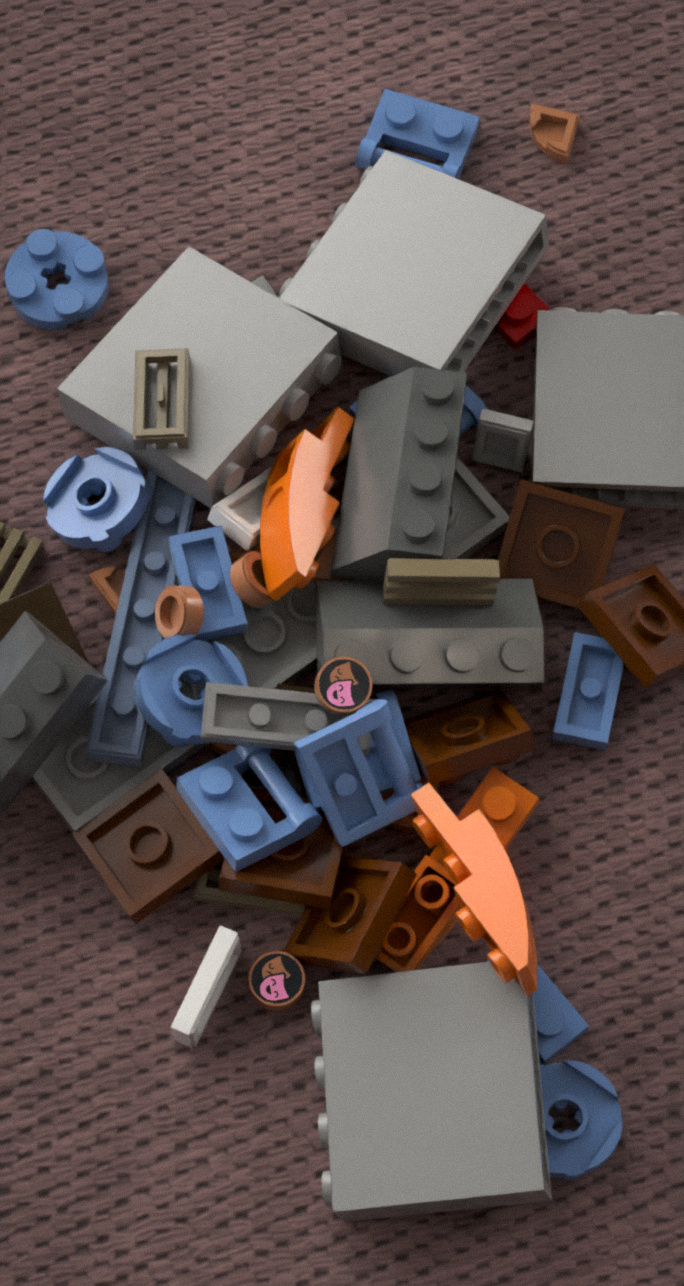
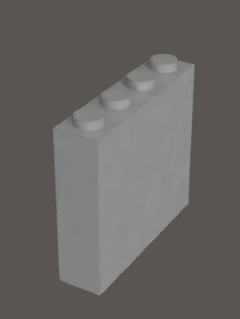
[278,150,549,376]
[57,247,342,508]
[531,307,684,509]
[311,962,552,1221]

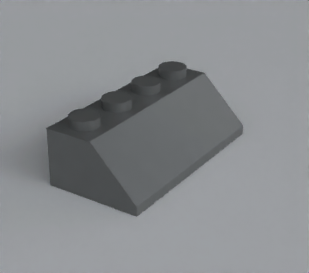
[331,367,467,583]
[315,579,545,690]
[0,611,108,816]

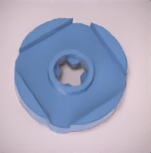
[5,229,109,330]
[43,447,152,553]
[134,634,248,747]
[540,1060,622,1180]

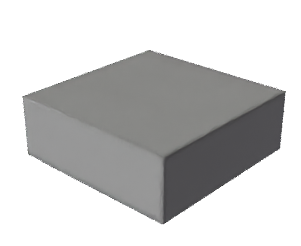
[472,408,534,473]

